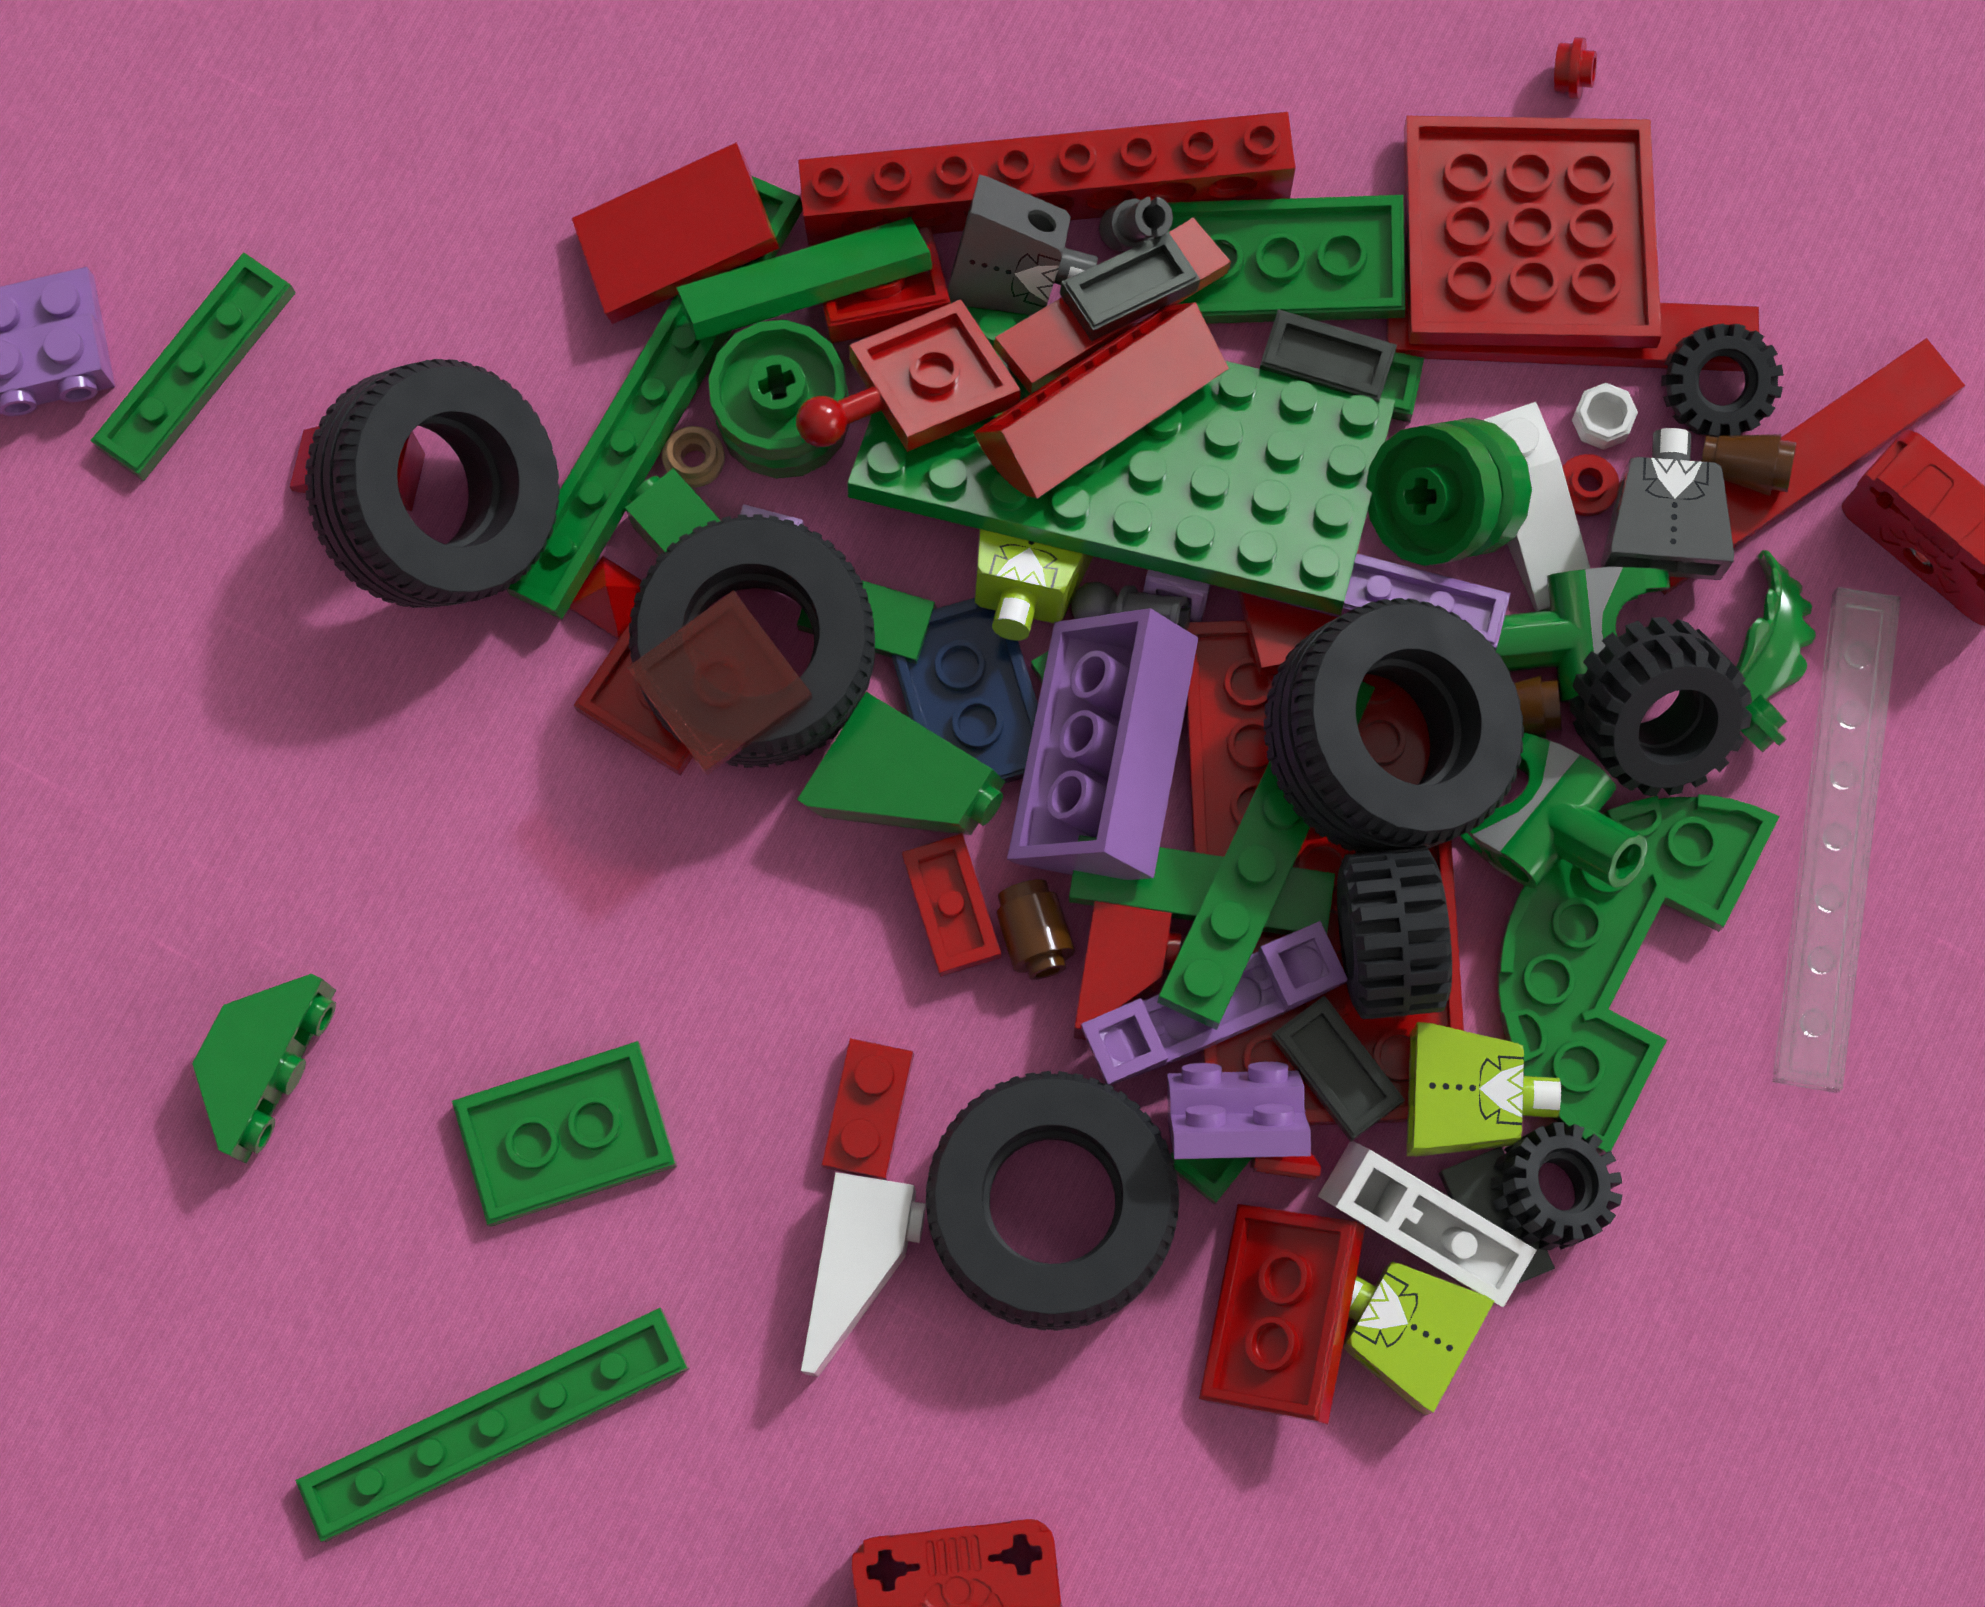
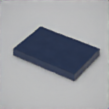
[891,598,1038,784]

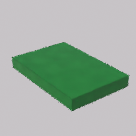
[452,1041,677,1227]

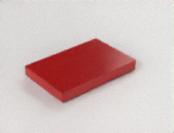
[572,142,779,324]
[1199,1204,1366,1425]

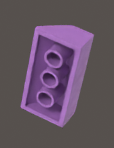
[1007,608,1198,880]

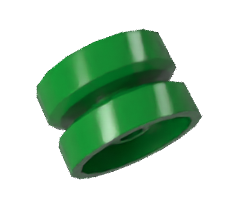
[709,320,850,479]
[1366,417,1532,566]

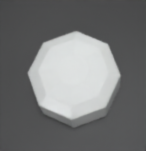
[1572,383,1638,450]

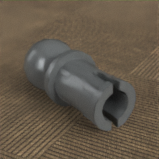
[1099,197,1173,253]
[1071,582,1191,630]

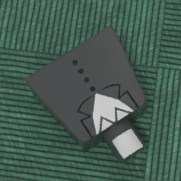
[947,174,1098,315]
[1601,428,1734,580]

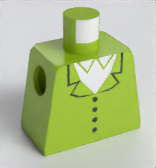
[975,529,1094,641]
[1406,1022,1561,1157]
[1343,1262,1494,1415]

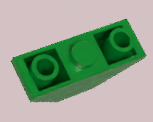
[192,974,336,1163]

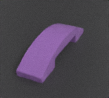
[1080,921,1348,1085]

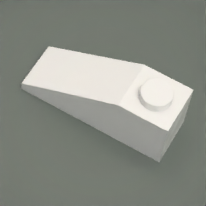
[1484,402,1590,612]
[1318,1141,1537,1307]
[801,1172,926,1377]

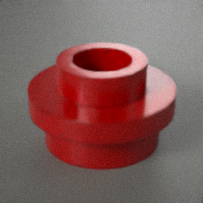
[1554,37,1597,99]
[1562,454,1620,516]

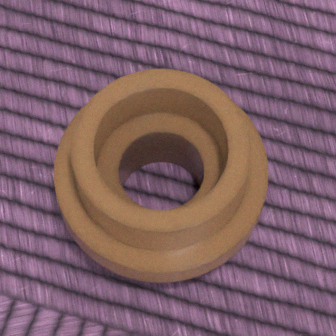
[662,426,725,488]

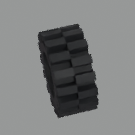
[1661,323,1784,437]
[1491,1122,1622,1251]

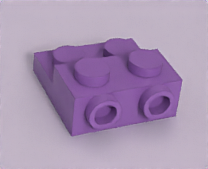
[0,267,115,416]
[1167,1062,1311,1159]

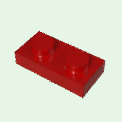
[901,833,1001,977]
[822,1038,914,1181]

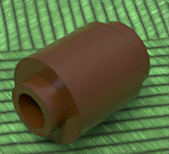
[996,879,1075,980]

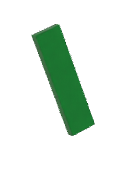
[676,216,933,340]
[90,252,296,481]
[1069,835,1335,935]

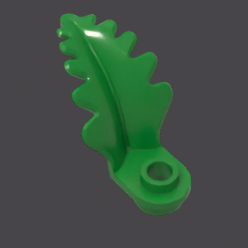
[1736,550,1816,752]

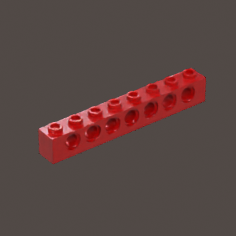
[798,112,1296,246]

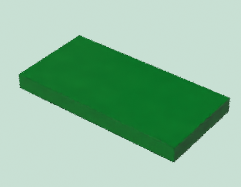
[1167,195,1405,324]

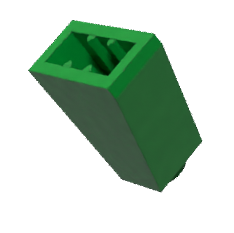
[797,691,1005,835]

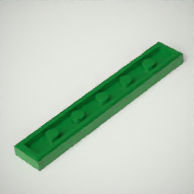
[295,1308,689,1542]

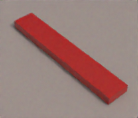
[1386,293,1759,372]
[1661,338,1965,595]

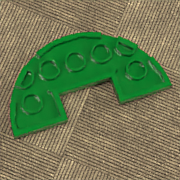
[1497,794,1780,1155]

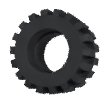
[1570,617,1752,796]
[1337,847,1452,1020]

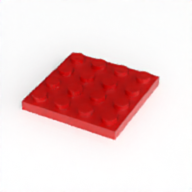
[1404,115,1662,348]

